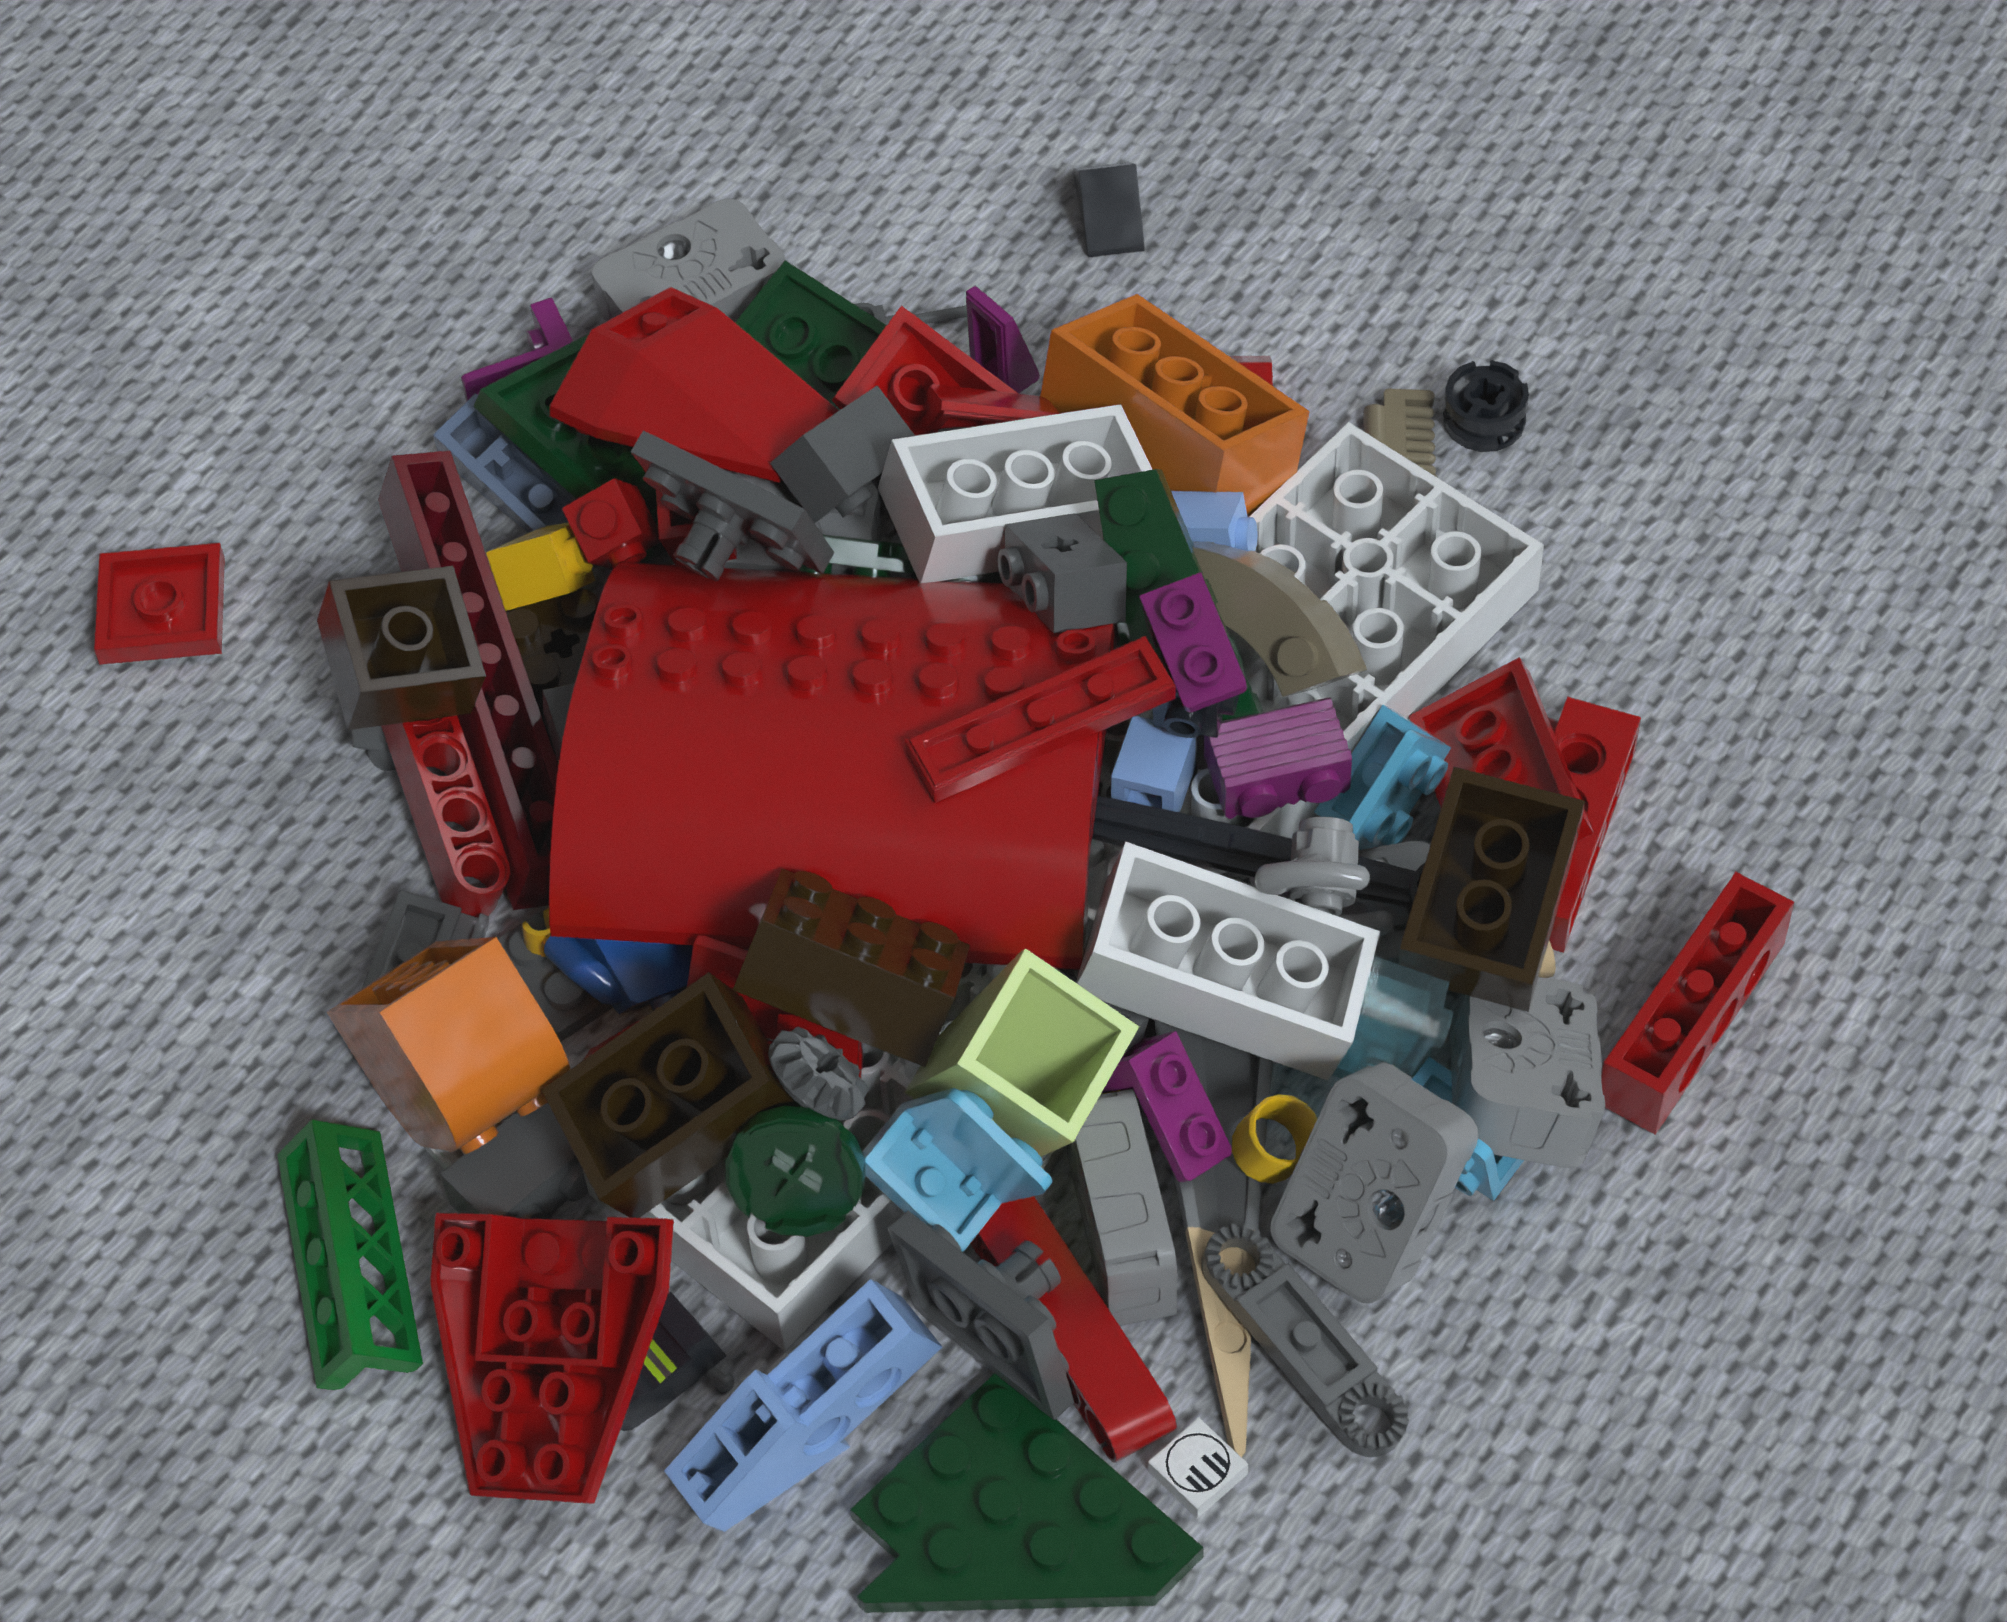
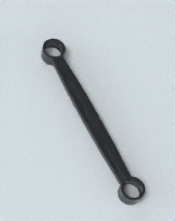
[1092,796,1425,915]

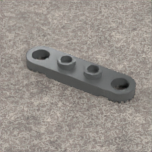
[1201,1224,1409,1457]

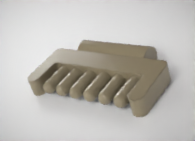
[1363,388,1437,477]

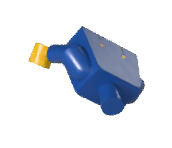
[522,908,693,1015]

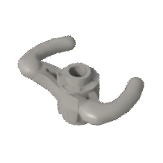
[1255,817,1395,936]

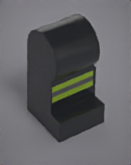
[620,1292,727,1431]

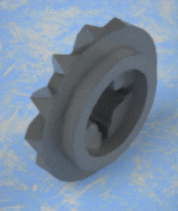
[768,1027,869,1120]

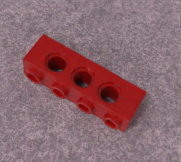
[1548,696,1641,953]
[1601,872,1794,1135]

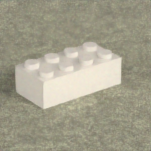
[878,404,1153,583]
[1076,842,1380,1080]

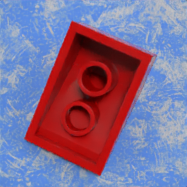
[832,305,1019,436]

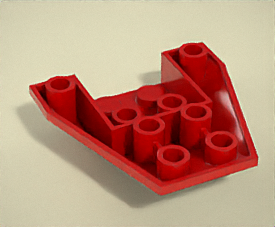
[550,287,839,482]
[430,1213,674,1504]

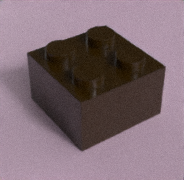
[317,566,486,730]

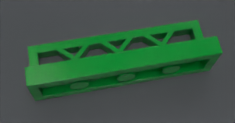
[277,1119,423,1390]

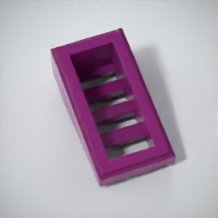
[966,286,1040,393]

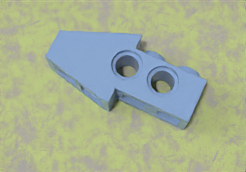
[664,1279,943,1532]

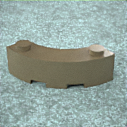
[1192,541,1367,697]

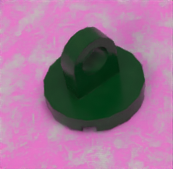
[726,1105,865,1237]

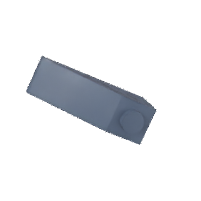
[433,393,577,533]

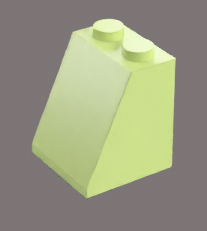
[905,948,1139,1157]

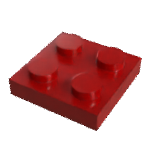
[94,543,225,665]

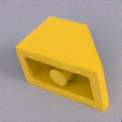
[486,523,595,611]

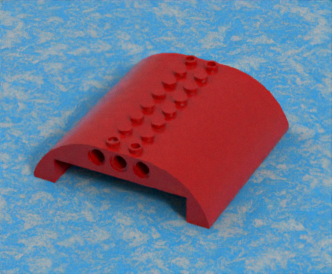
[549,562,1120,970]

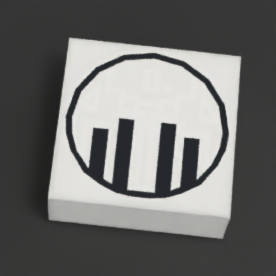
[1148,1417,1248,1519]

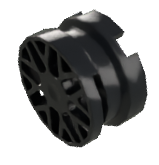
[1443,360,1529,452]

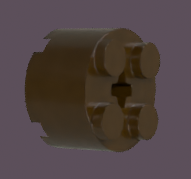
[507,588,599,719]

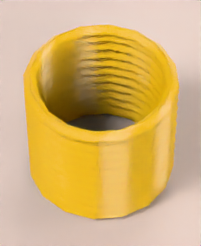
[1232,1094,1317,1184]

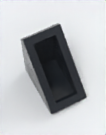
[1073,162,1145,257]

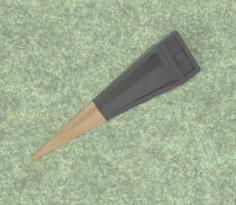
[1145,1018,1273,1458]

